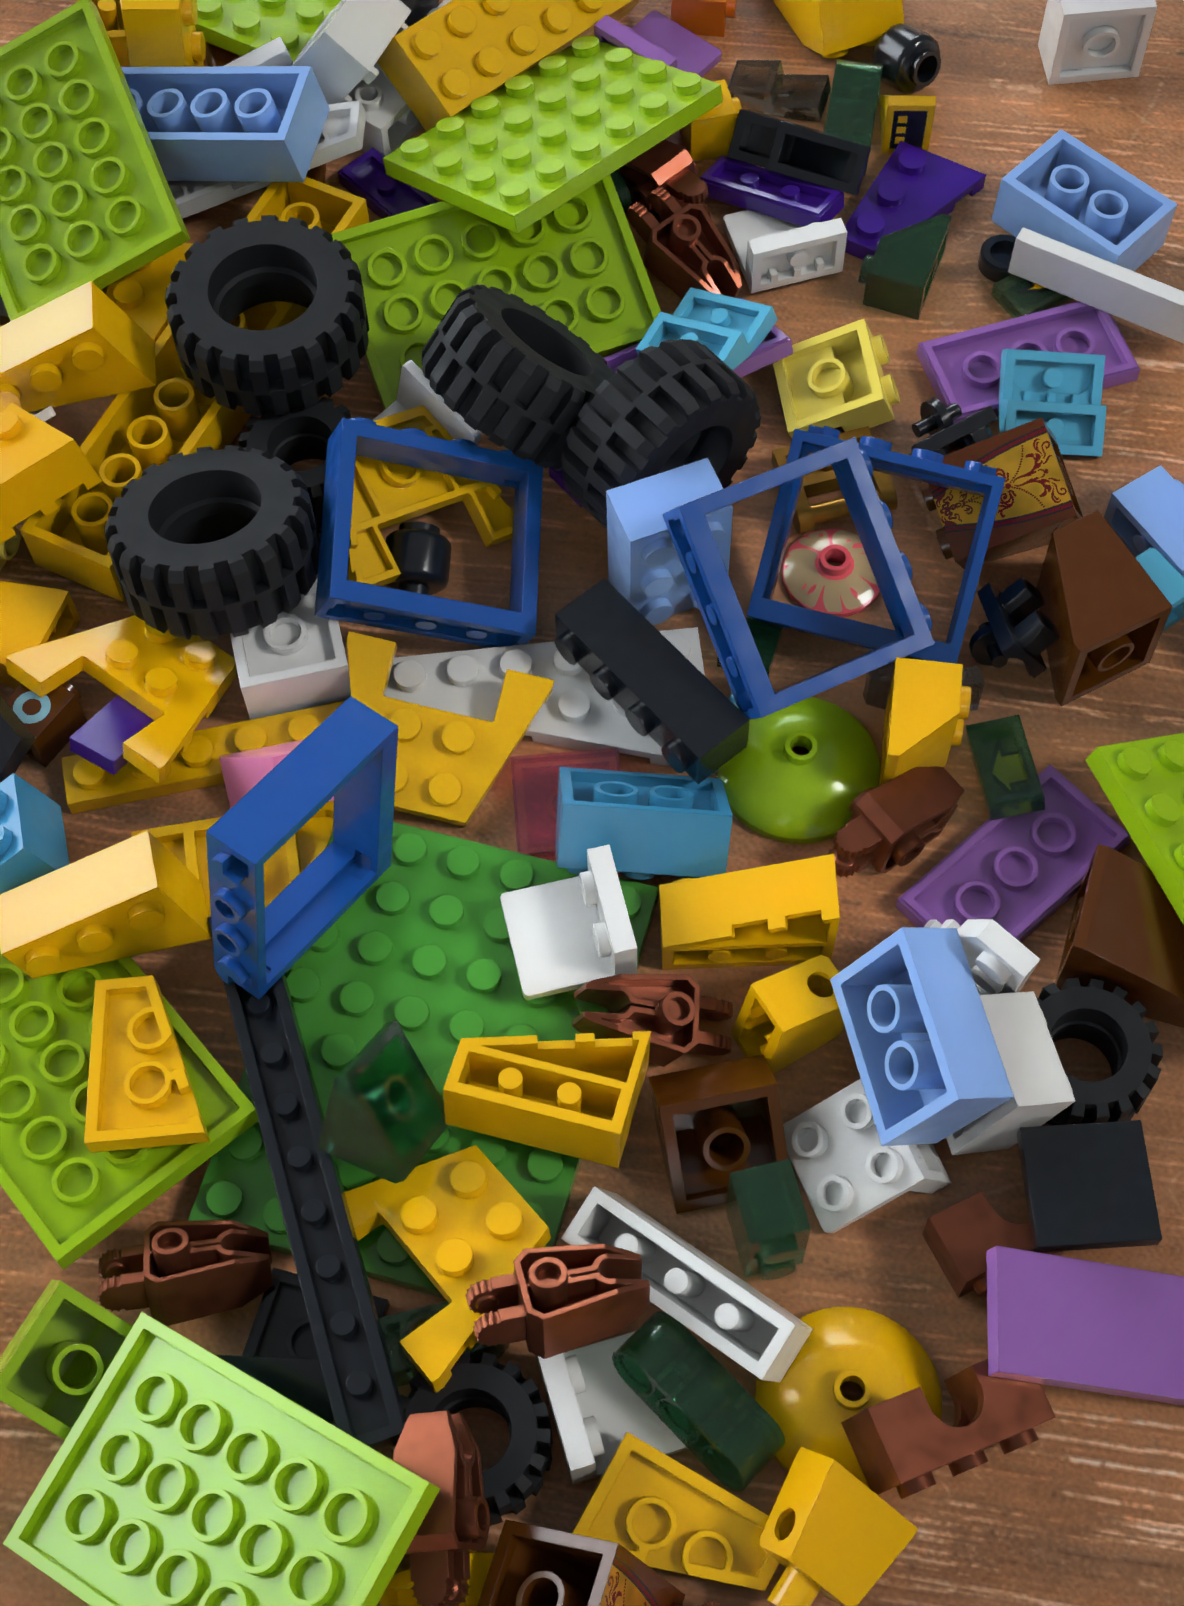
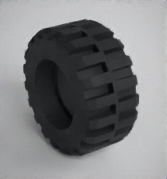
[165,215,369,416]
[422,285,616,471]
[561,339,761,529]
[105,445,320,641]

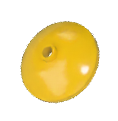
[755,1307,942,1488]

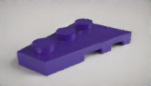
[845,141,986,266]

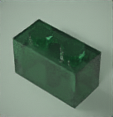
[725,1158,811,1280]

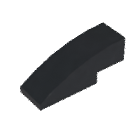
[727,109,871,195]

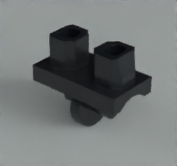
[908,398,998,456]
[969,577,1060,678]

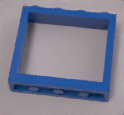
[314,417,543,648]
[746,425,1005,664]
[662,437,935,720]
[206,696,398,999]

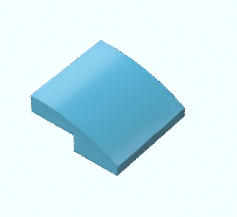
[635,287,778,370]
[999,349,1107,457]

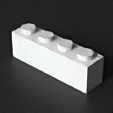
[561,1186,813,1382]

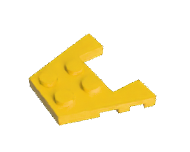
[348,405,514,586]
[6,615,237,784]
[347,631,554,827]
[344,1145,551,1393]

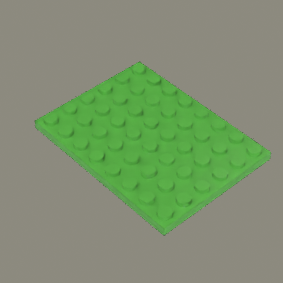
[188,822,659,1299]

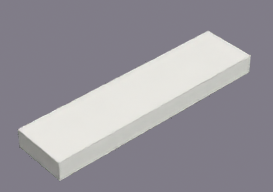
[1008,227,1184,344]

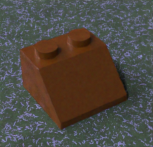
[648,1054,793,1214]

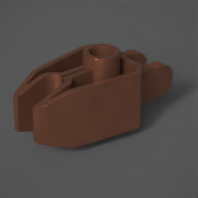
[610,139,711,223]
[626,187,742,299]
[828,766,965,878]
[572,974,733,1067]
[98,1220,273,1326]
[465,1244,650,1359]
[393,1410,490,1606]

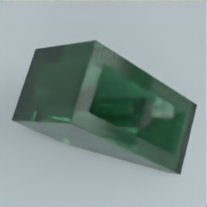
[858,214,952,320]

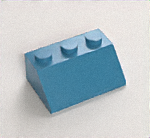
[555,767,733,880]

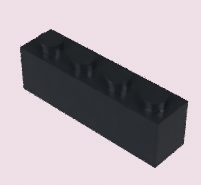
[555,578,749,784]

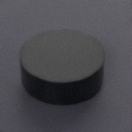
[978,235,1021,283]

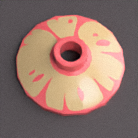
[782,529,880,618]

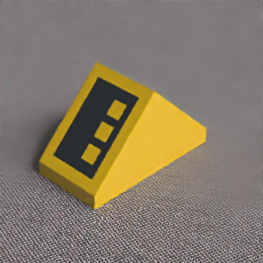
[880,95,936,154]

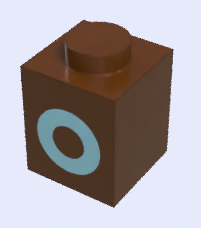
[5,681,87,768]

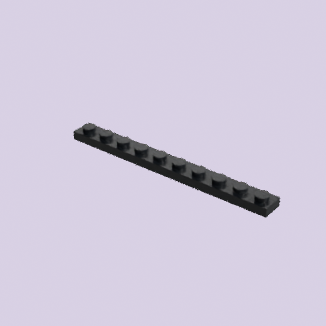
[207,904,406,1452]

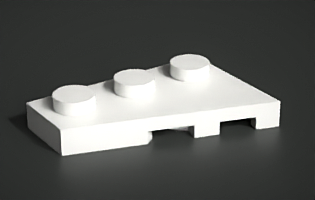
[924,919,1040,995]

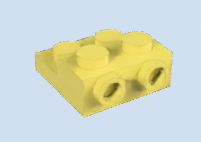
[773,319,900,439]

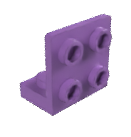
[594,10,721,77]

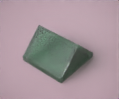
[317,1019,448,1184]

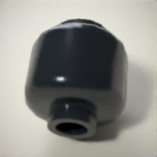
[872,23,941,93]
[385,522,452,595]

